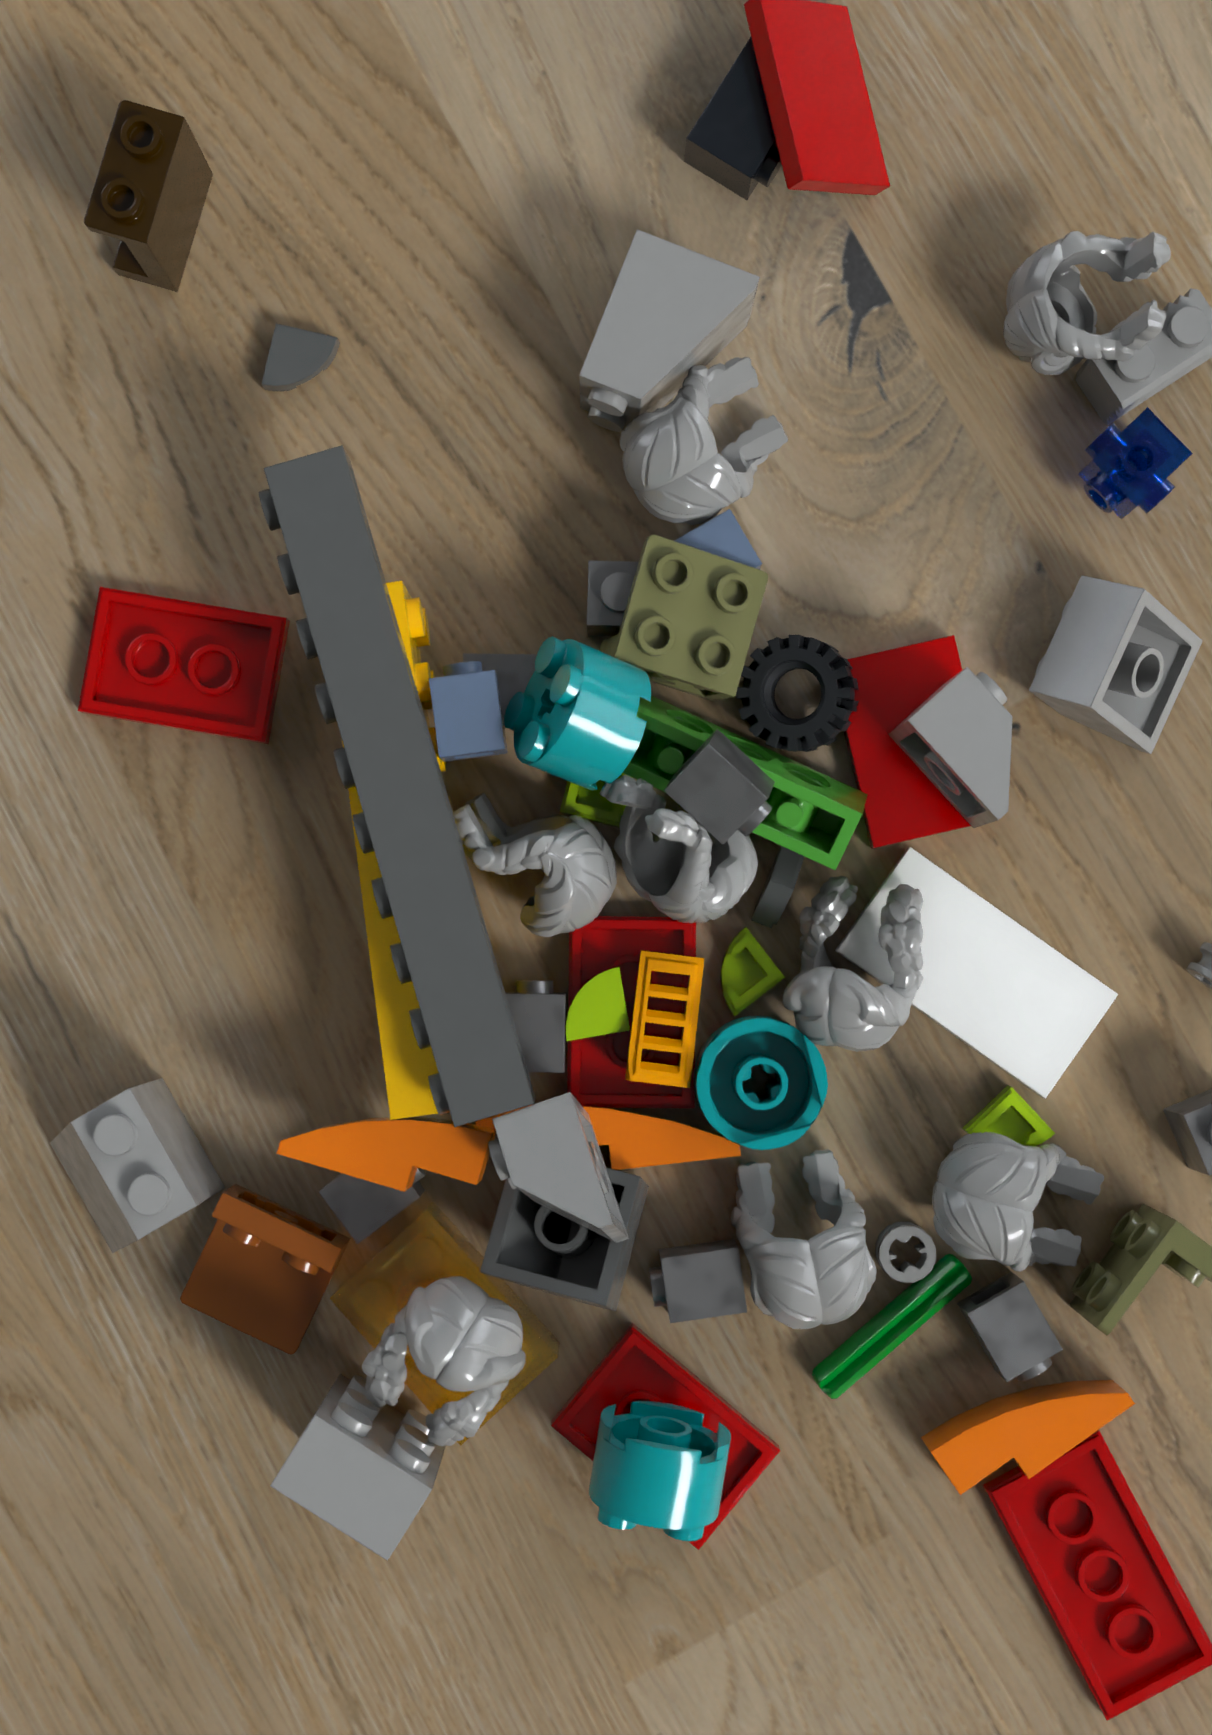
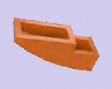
[276,1117,496,1192]
[921,1380,1135,1495]

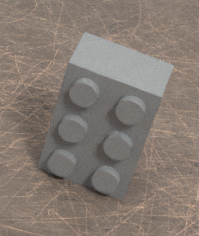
[270,1374,446,1561]

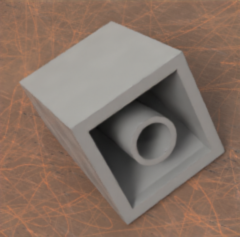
[579,229,760,432]
[50,1078,225,1253]

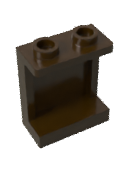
[84,100,213,292]

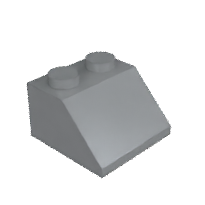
[1029,575,1203,754]
[888,667,1013,828]
[488,1092,629,1243]

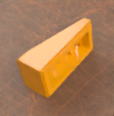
[625,950,705,1088]

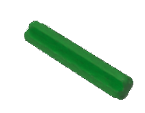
[811,1254,973,1399]

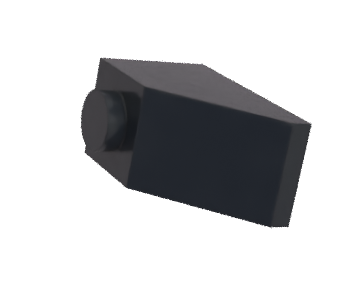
[684,36,782,200]

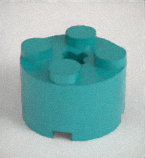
[504,636,651,790]
[693,1016,828,1150]
[589,1401,731,1541]

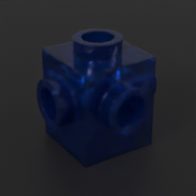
[1078,407,1193,519]

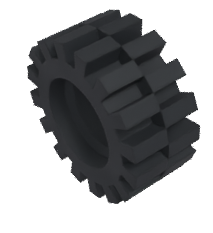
[736,635,859,752]

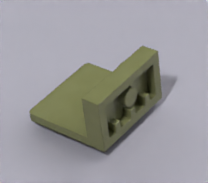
[600,535,768,701]
[1069,1204,1212,1335]

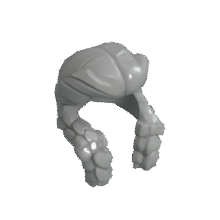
[1003,231,1171,375]
[620,357,788,525]
[600,775,758,923]
[453,793,617,937]
[783,876,924,1052]
[932,1132,1104,1272]
[731,1149,877,1329]
[362,1276,526,1447]

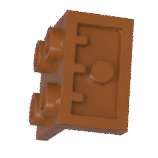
[180,1184,351,1354]

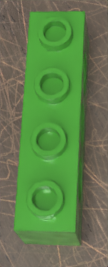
[622,695,868,870]

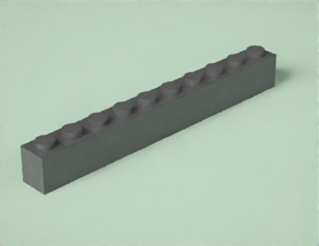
[259,445,536,1127]

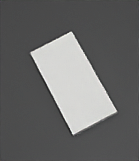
[835,847,1118,1099]

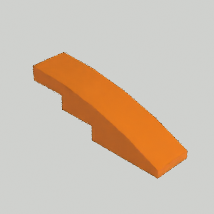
[475,1104,741,1170]

